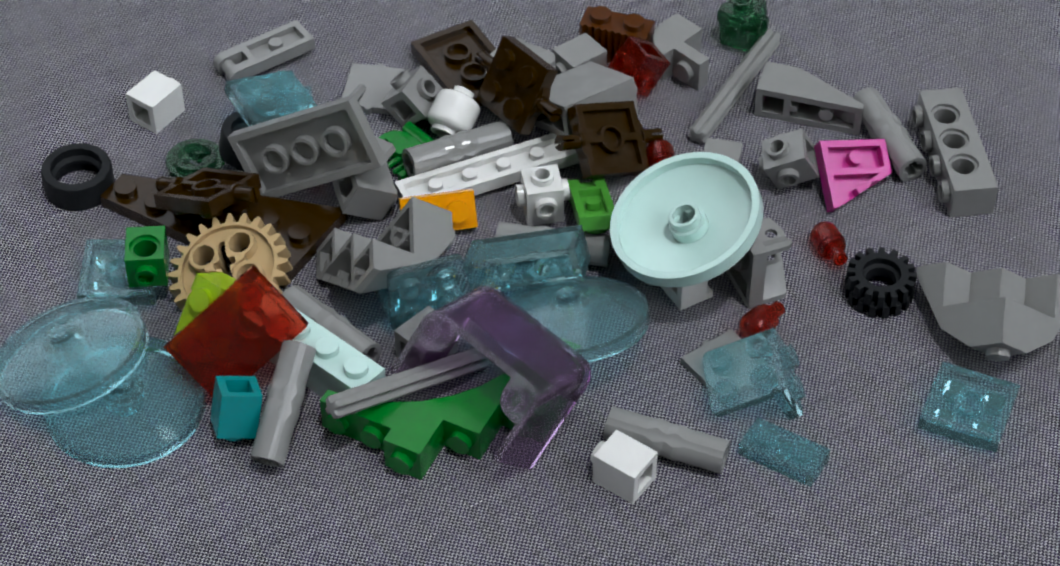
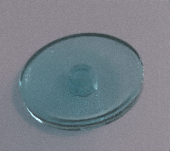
[491,276,650,366]
[0,296,149,415]
[43,335,206,468]

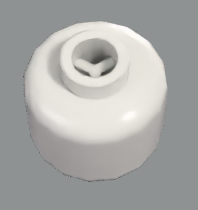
[427,85,480,137]

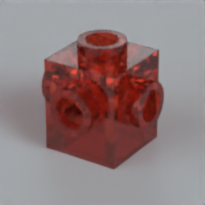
[608,36,671,96]

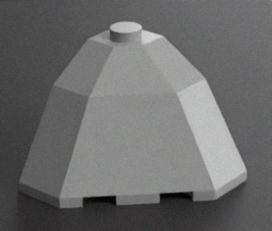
[316,197,455,294]
[916,262,1060,361]

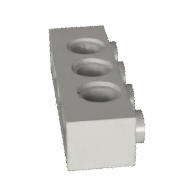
[912,87,999,217]

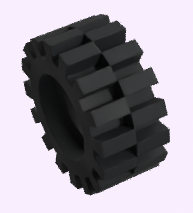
[844,247,917,319]

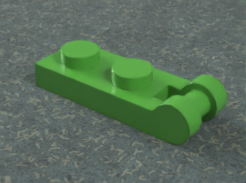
[568,177,614,234]

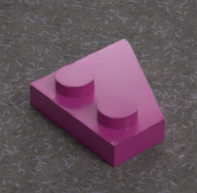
[814,139,892,212]

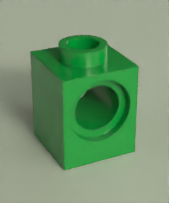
[124,225,169,288]

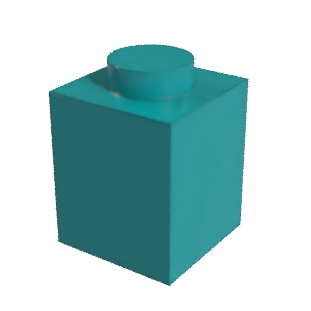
[210,376,263,441]

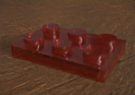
[164,265,309,398]

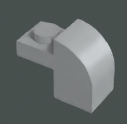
[652,13,709,91]

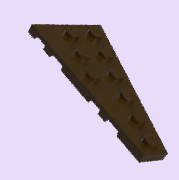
[100,174,348,289]

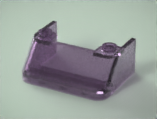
[390,286,591,470]

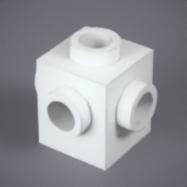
[515,164,570,226]

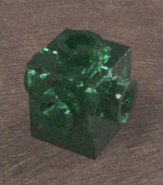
[717,0,769,52]

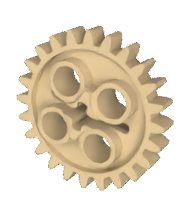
[168,213,293,326]

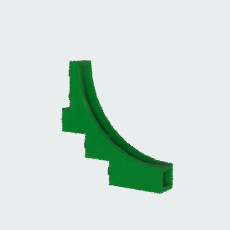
[320,335,582,480]

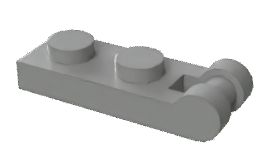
[213,19,315,88]

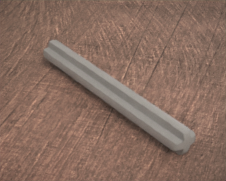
[689,29,781,144]
[325,346,490,419]

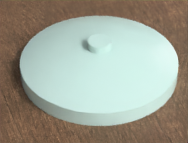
[610,152,764,288]

